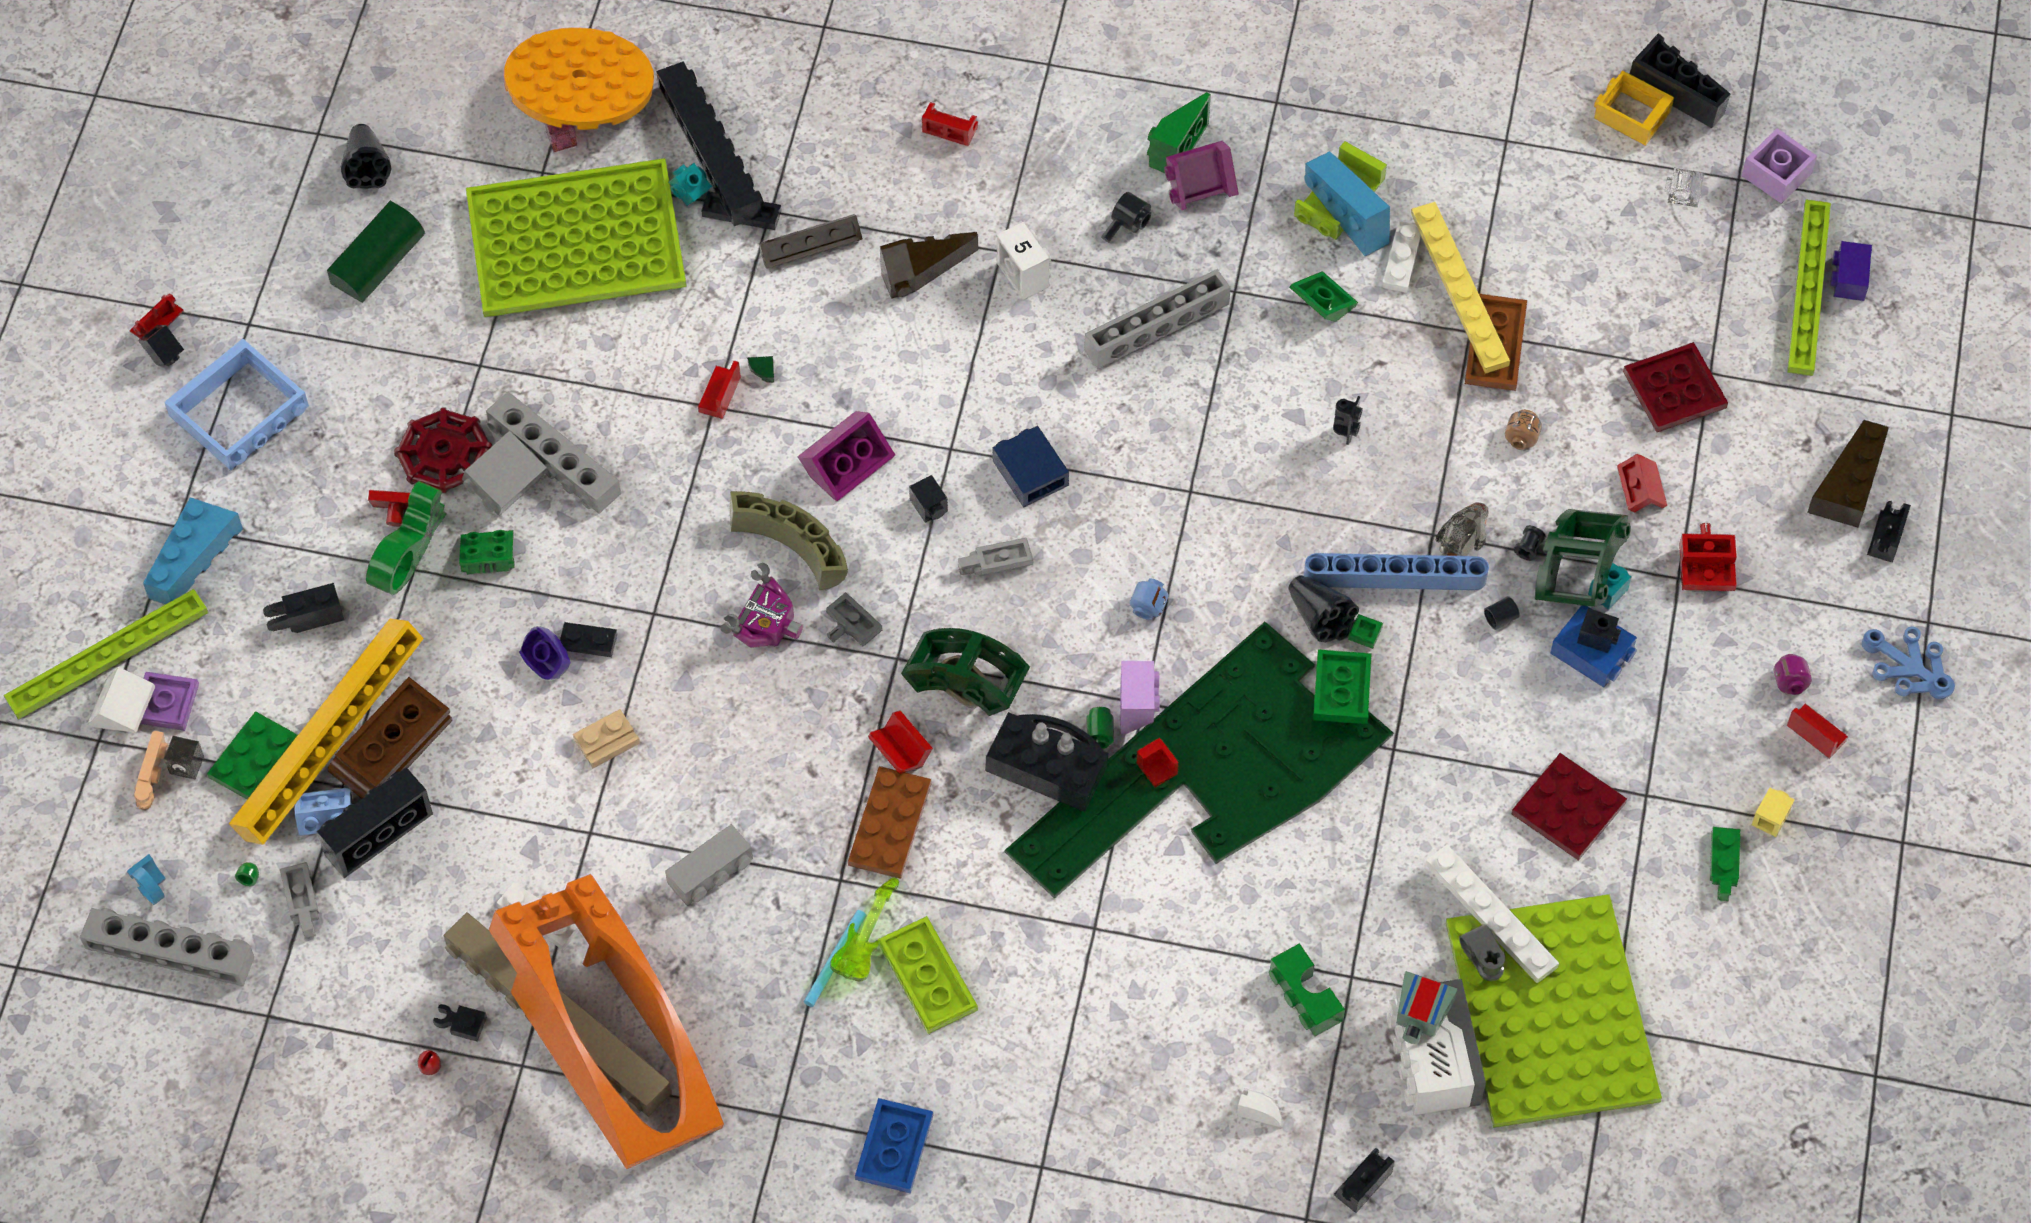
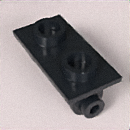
[1333,396,1363,445]

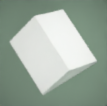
[88,667,155,733]

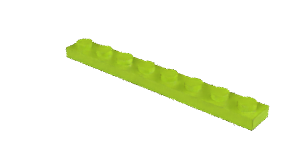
[1787,199,1831,376]
[4,589,208,720]

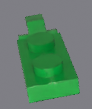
[1710,827,1741,901]

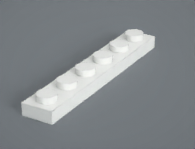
[1425,845,1559,983]

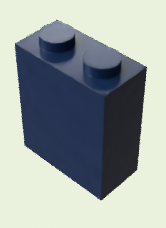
[992,425,1069,508]

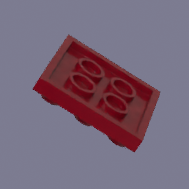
[1623,342,1728,432]
[1511,753,1627,861]

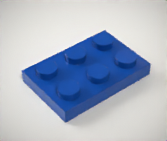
[855,1098,934,1194]

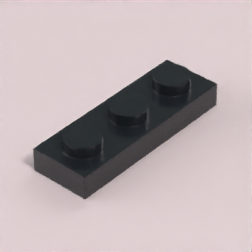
[701,191,782,230]

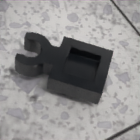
[433,1004,487,1042]

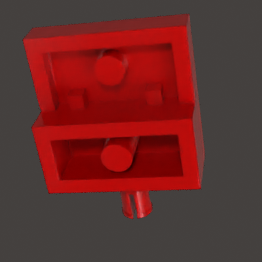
[1679,523,1737,591]

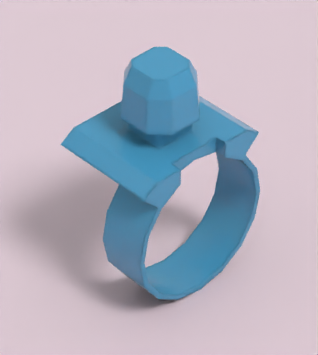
[127,854,166,905]

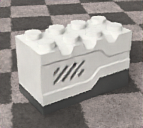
[1387,979,1486,1115]

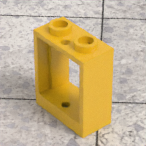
[1594,70,1674,146]

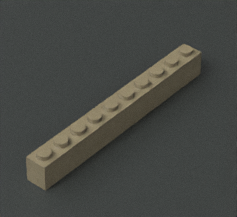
[443,912,672,1117]

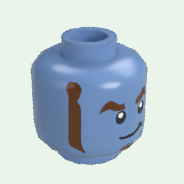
[1130,578,1169,620]

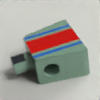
[1396,971,1457,1044]

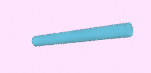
[803,910,867,1007]

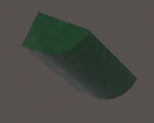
[327,200,425,303]

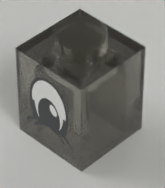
[164,736,204,780]

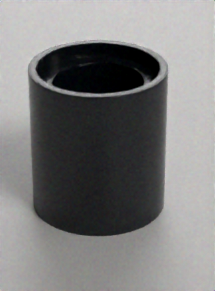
[1484,596,1520,630]

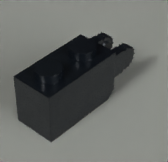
[263,583,344,633]

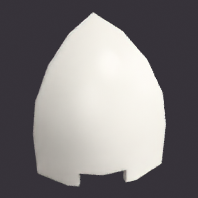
[1237,1088,1282,1128]

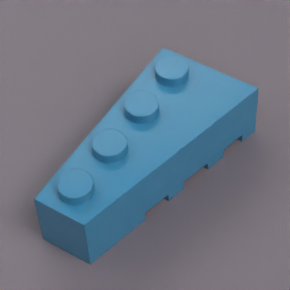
[1304,151,1390,256]
[143,497,243,604]

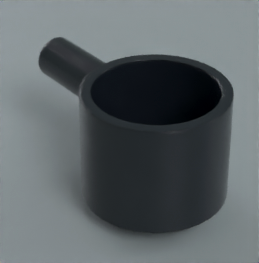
[1101,192,1151,243]

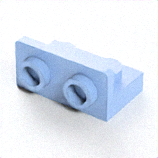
[295,788,352,836]

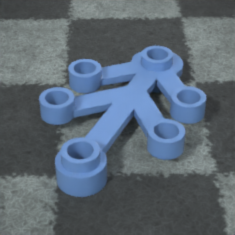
[1862,626,1955,699]

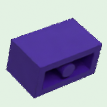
[1830,241,1872,301]

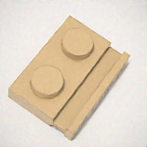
[573,709,640,769]

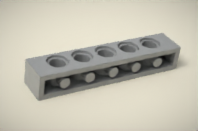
[1084,269,1231,369]
[486,391,621,514]
[80,908,254,986]

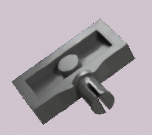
[826,592,883,646]

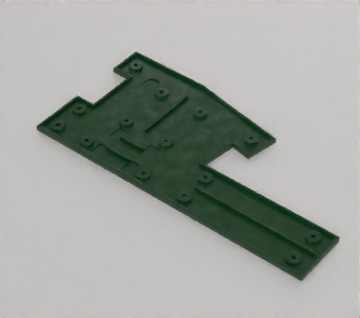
[1004,621,1394,899]

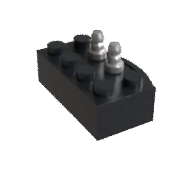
[985,712,1109,812]

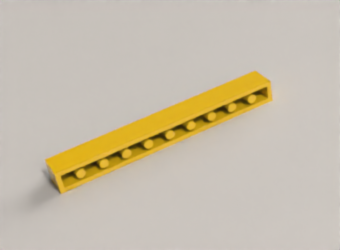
[229,618,424,845]

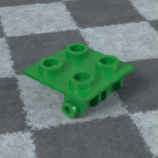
[459,530,515,575]

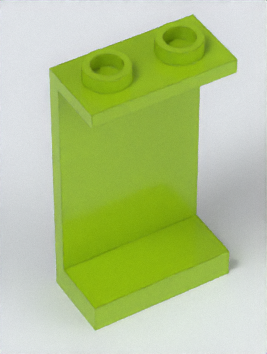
[1294,141,1387,240]

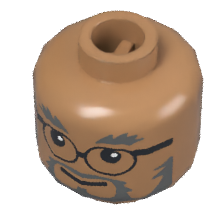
[1505,409,1542,450]

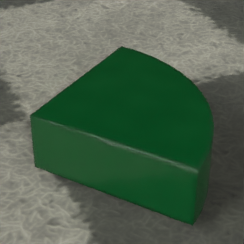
[747,356,774,383]

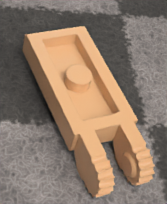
[134,731,169,810]

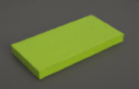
[877,916,978,1034]

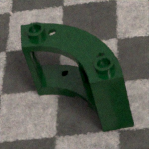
[1535,509,1631,607]
[901,628,1030,716]

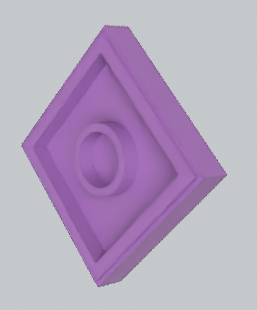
[140,672,199,731]

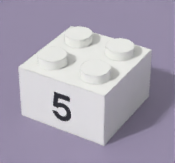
[997,222,1051,300]

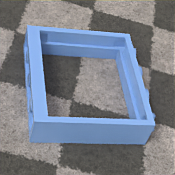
[164,339,309,470]

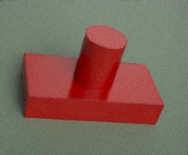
[368,490,410,527]

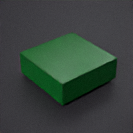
[1348,614,1383,649]

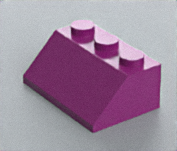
[797,411,895,501]

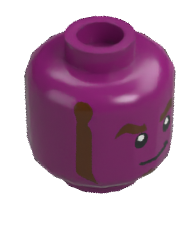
[1773,654,1812,695]

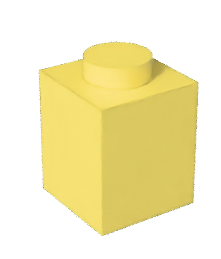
[1751,787,1795,837]

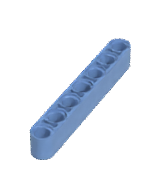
[1303,553,1489,590]

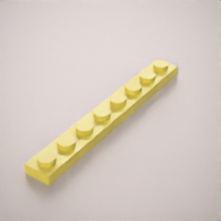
[1411,202,1510,373]

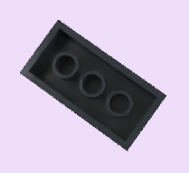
[316,767,433,878]

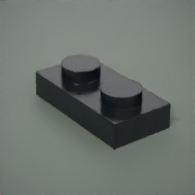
[560,622,618,658]

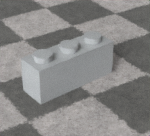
[665,824,753,906]

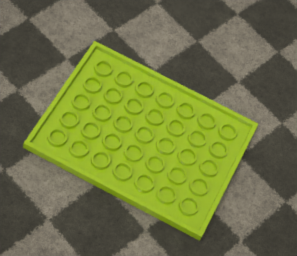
[466,158,687,317]
[1446,894,1662,1128]

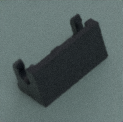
[1867,501,1911,563]
[1334,1148,1395,1213]

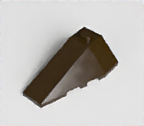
[880,232,979,299]

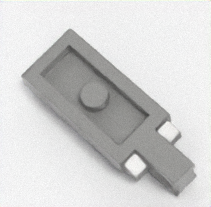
[958,537,1033,575]
[280,862,319,939]

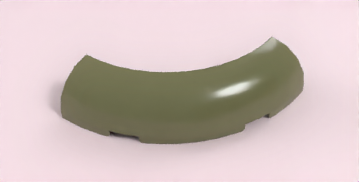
[730,491,848,591]

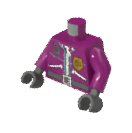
[721,563,803,648]

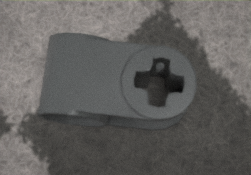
[1459,924,1505,981]

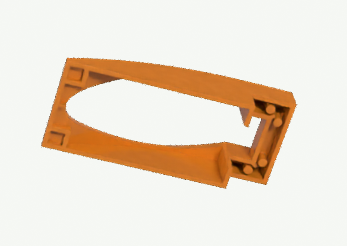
[489,874,724,1169]

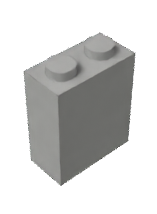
[462,431,547,516]

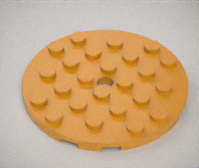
[504,28,654,130]

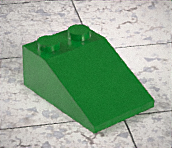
[1147,92,1211,173]

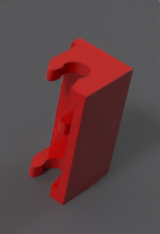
[922,102,978,146]

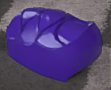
[519,626,571,680]

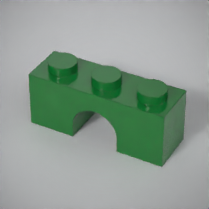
[1269,943,1345,1037]

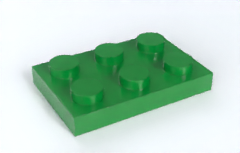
[1313,649,1372,724]
[207,711,298,799]

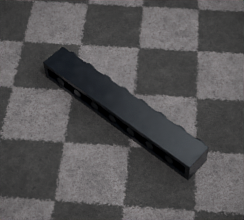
[656,61,764,226]

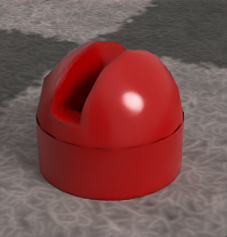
[417,1050,441,1075]

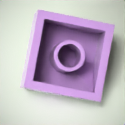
[1742,128,1817,204]
[1120,661,1160,734]

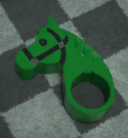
[366,481,447,595]

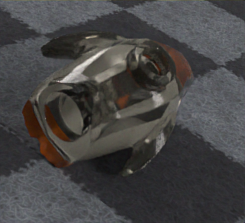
[1435,502,1489,556]

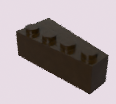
[1807,420,1889,528]

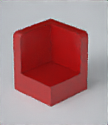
[1137,738,1178,787]

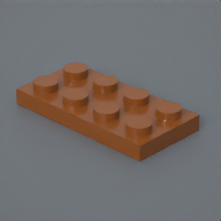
[1464,294,1527,391]
[848,766,932,879]

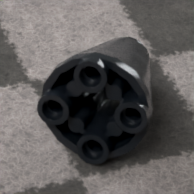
[340,124,392,189]
[1288,575,1359,643]

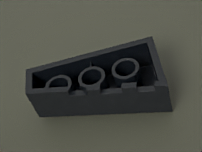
[1629,33,1731,128]

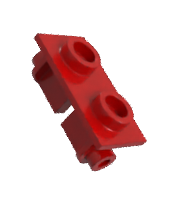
[129,293,184,339]

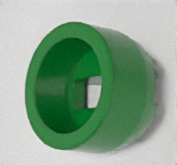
[235,862,259,886]

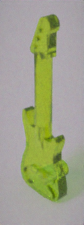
[830,877,899,982]

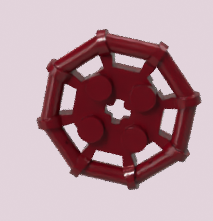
[394,407,493,493]

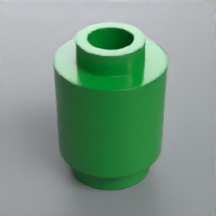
[1086,707,1114,749]

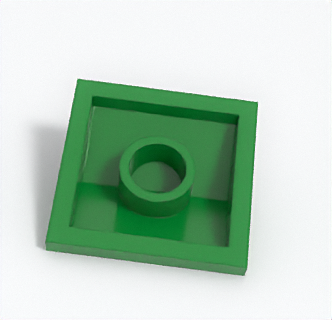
[1289,271,1358,322]

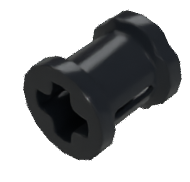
[1514,525,1546,561]

